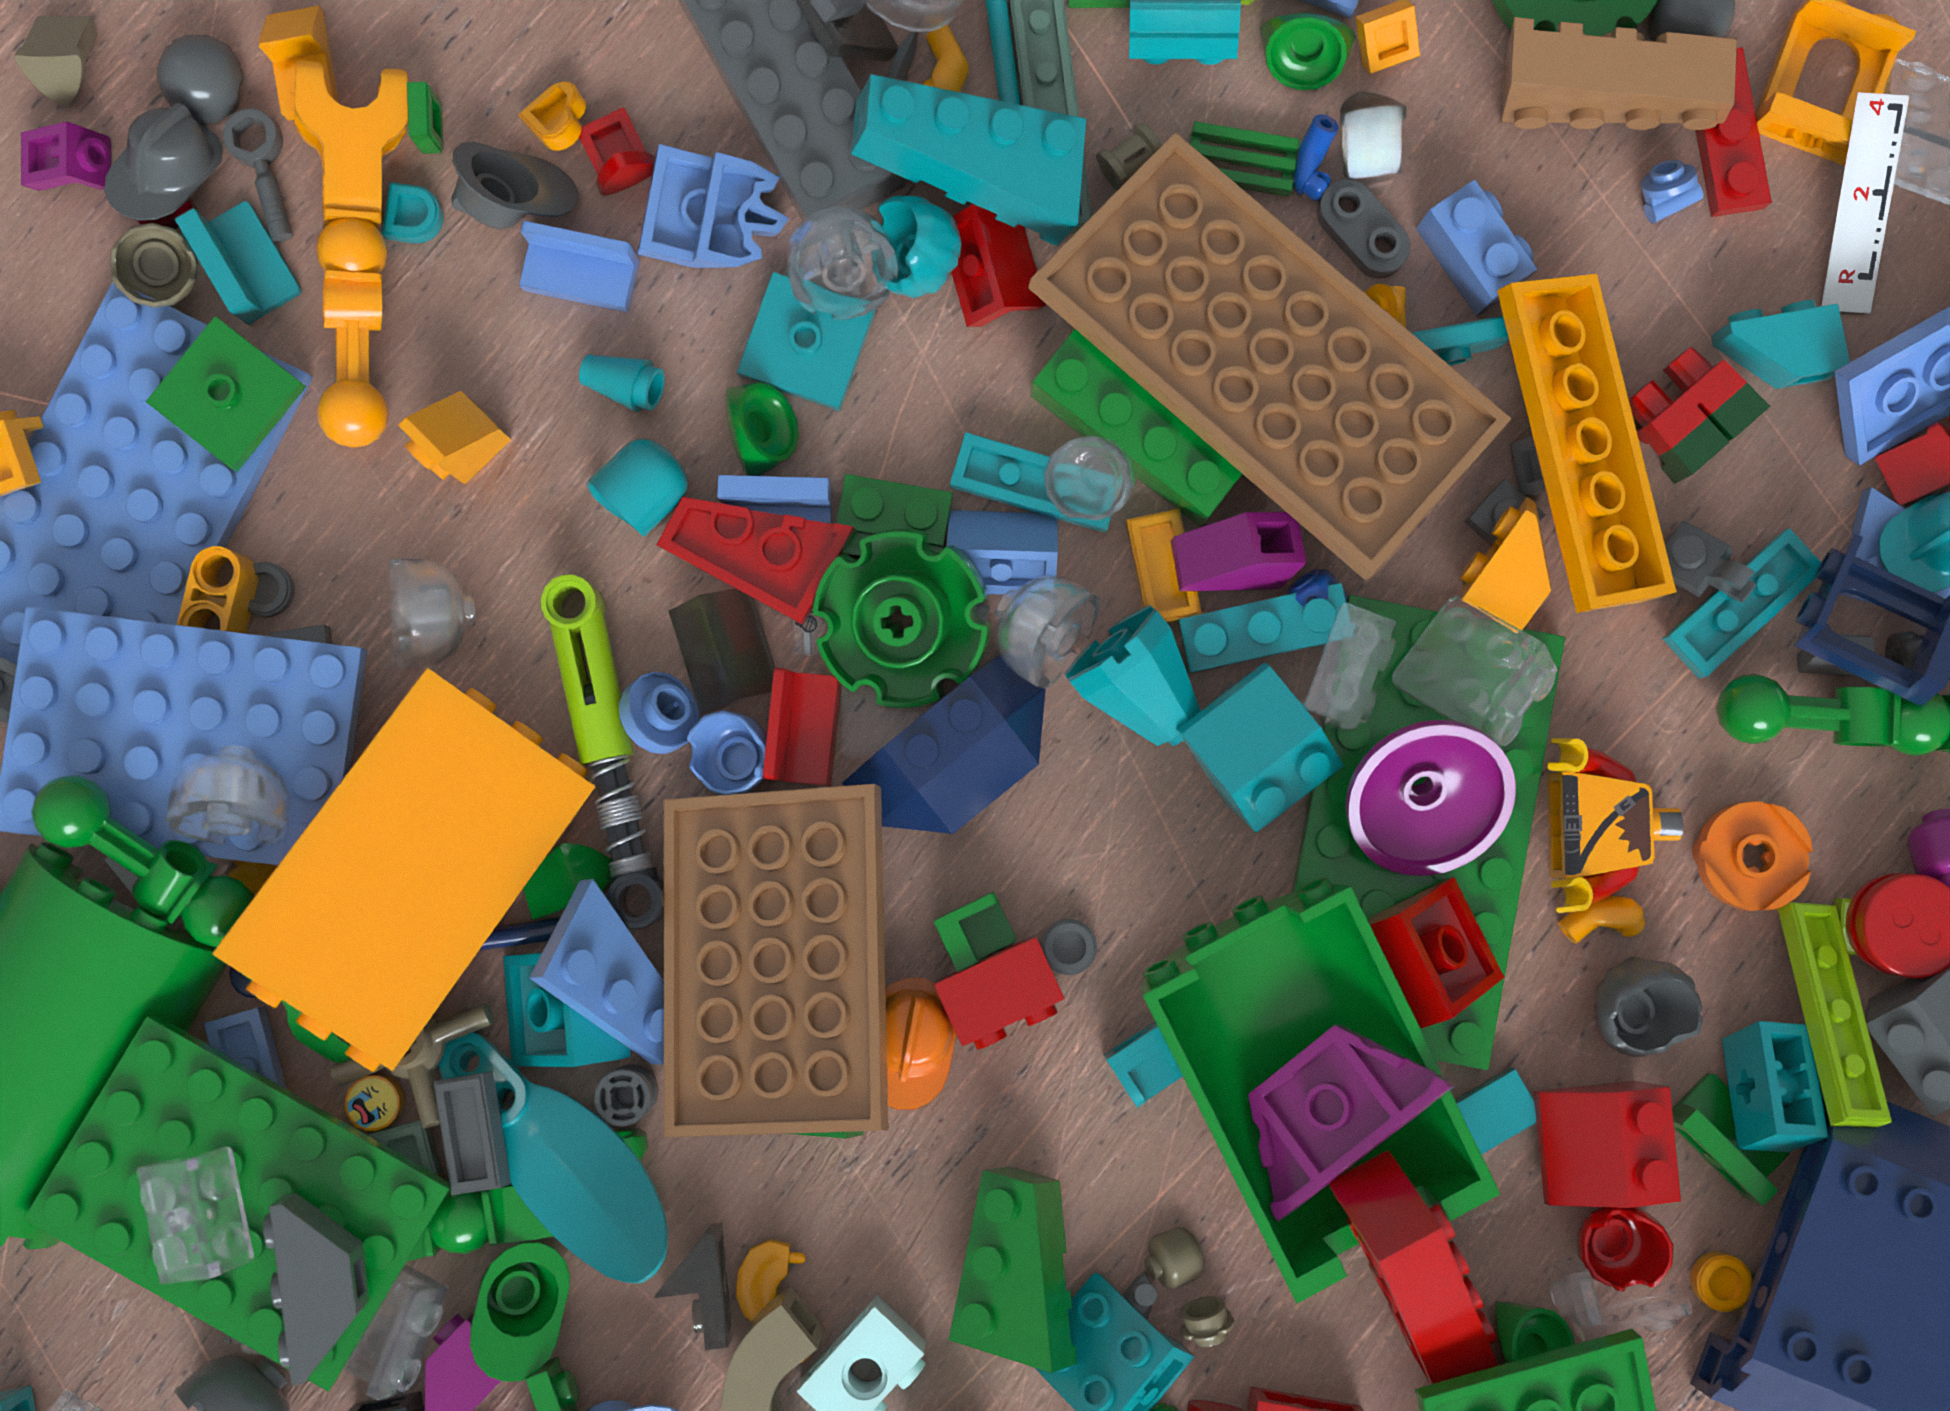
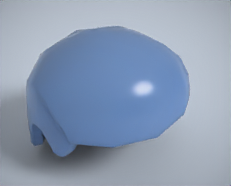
[687,710,767,795]

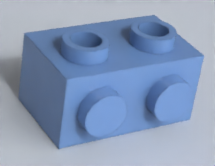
[1416,180,1538,317]

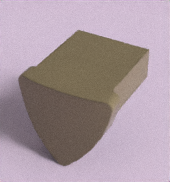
[14,16,98,107]

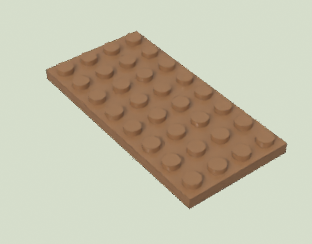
[1028,132,1512,581]

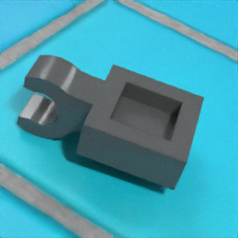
[1665,521,1756,603]

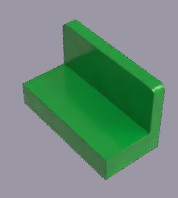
[1672,1073,1790,1206]

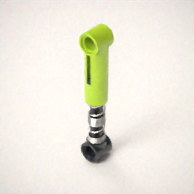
[541,574,664,928]

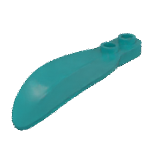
[438,1032,668,1284]

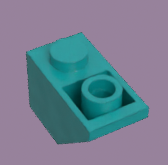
[1711,300,1850,389]

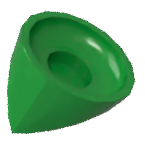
[1260,13,1356,91]
[725,382,799,476]
[1495,1302,1575,1363]

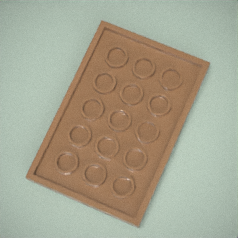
[664,784,888,1137]

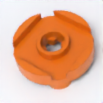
[1692,801,1813,911]

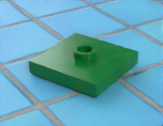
[145,316,307,472]

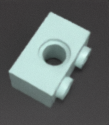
[797,1295,926,1411]

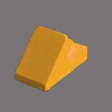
[258,5,339,121]

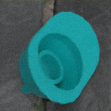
[1878,492,1950,593]

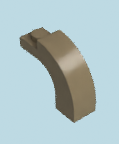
[722,1286,825,1411]

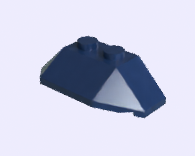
[842,646,1046,834]

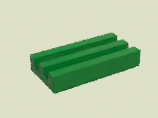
[1189,121,1300,197]

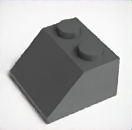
[1865,966,1950,1117]

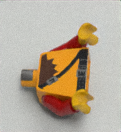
[1547,738,1683,913]

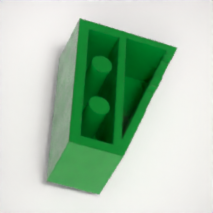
[949,1166,1078,1373]

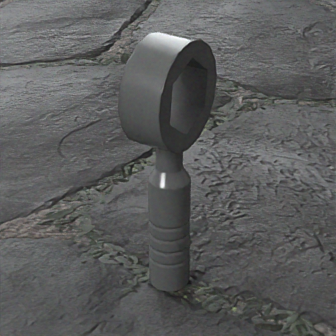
[223,108,293,242]

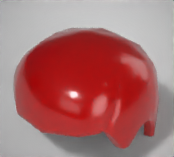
[1577,1207,1674,1292]

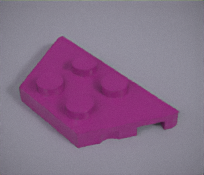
[1248,1024,1455,1221]

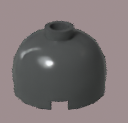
[175,1355,290,1411]

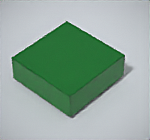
[407,82,443,154]

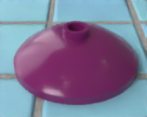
[1346,720,1516,876]

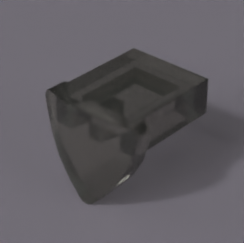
[1340,92,1406,179]

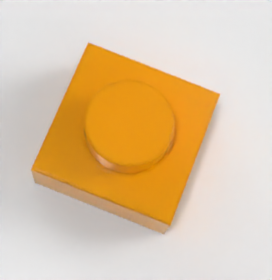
[1355,0,1420,74]

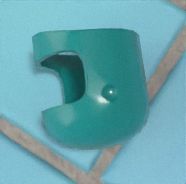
[586,438,688,537]

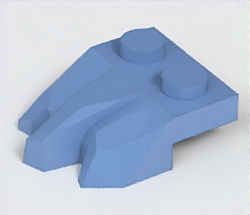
[637,144,789,268]

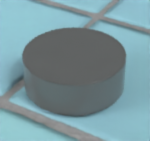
[248,562,295,617]
[1041,919,1097,975]

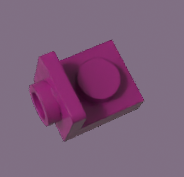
[21,121,111,191]

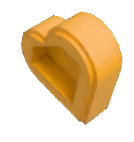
[518,81,586,151]

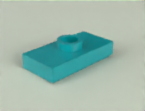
[1411,316,1509,366]

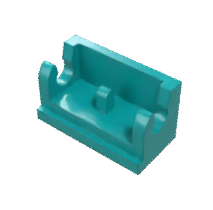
[1103,1021,1183,1108]

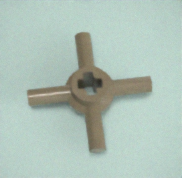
[331,1003,494,1128]

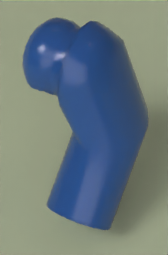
[1293,114,1339,201]

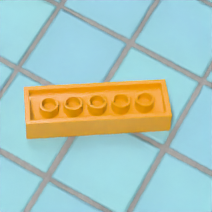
[1497,274,1676,614]

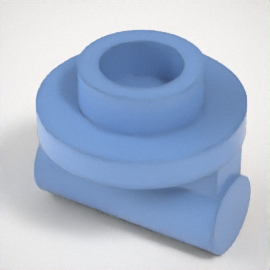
[1641,160,1703,224]

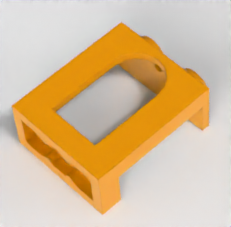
[1755,0,1916,166]

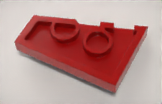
[656,497,855,625]

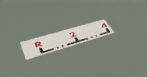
[1821,92,1909,314]

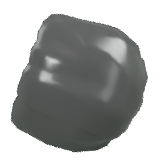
[1594,957,1703,1057]

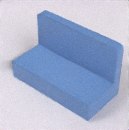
[519,221,640,313]
[717,475,832,524]
[947,510,1058,596]

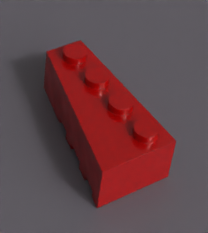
[1329,1150,1499,1385]

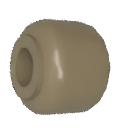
[1144,1227,1205,1289]

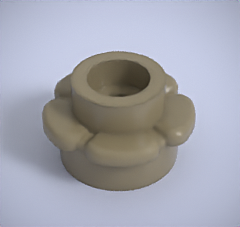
[1180,1296,1235,1347]

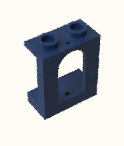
[1794,534,1950,706]

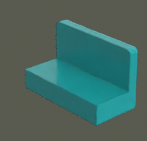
[175,201,302,325]

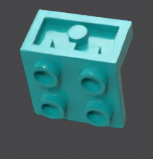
[1035,1273,1195,1411]

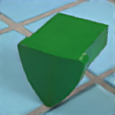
[523,843,613,920]

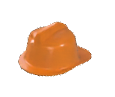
[885,977,956,1110]

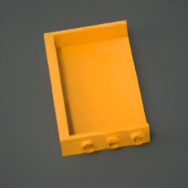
[212,668,596,1072]

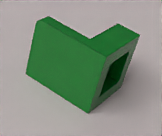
[933,891,1016,972]

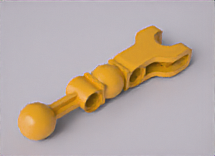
[294,59,408,448]

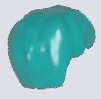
[873,195,962,298]

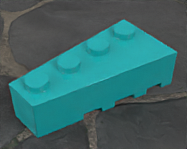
[851,74,1086,246]

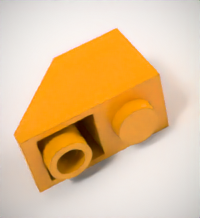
[398,390,511,485]
[1459,497,1551,635]

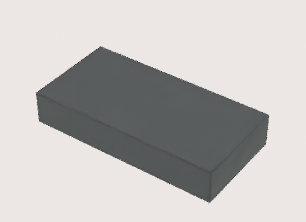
[433,1071,511,1195]

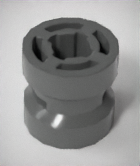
[594,1064,659,1126]

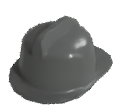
[104,103,223,220]
[452,142,579,229]

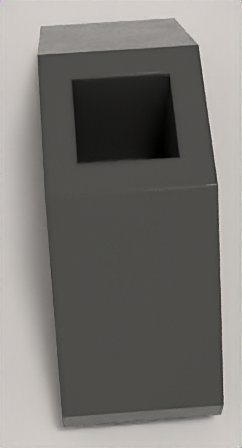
[263,1193,370,1385]

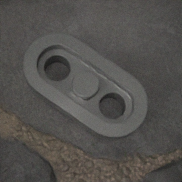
[1317,179,1410,278]

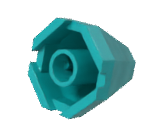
[1064,605,1200,746]

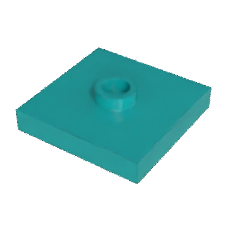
[737,272,876,412]

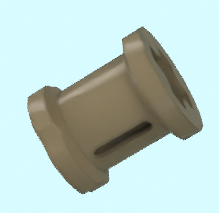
[1096,123,1162,191]

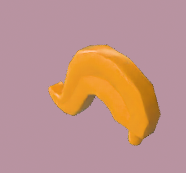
[735,1238,811,1364]

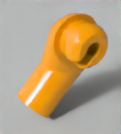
[923,25,969,93]
[1557,895,1646,944]

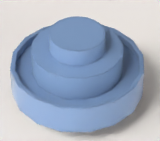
[619,672,699,754]

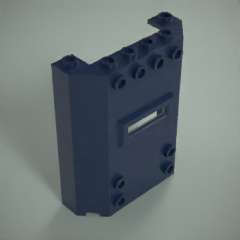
[1691,1076,1950,1411]

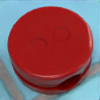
[1846,873,1950,978]

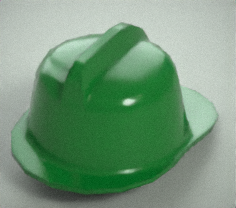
[470,1242,570,1382]

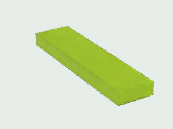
[1778,902,1892,1127]

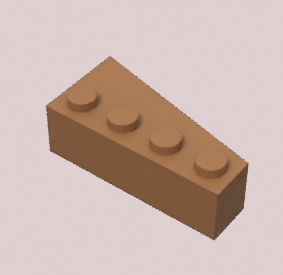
[1501,17,1737,130]

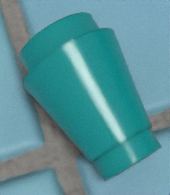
[579,354,665,412]

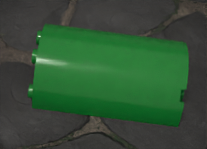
[0,842,228,1249]
[1140,877,1500,1304]

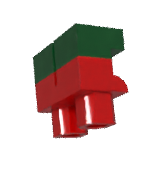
[1629,347,1771,484]

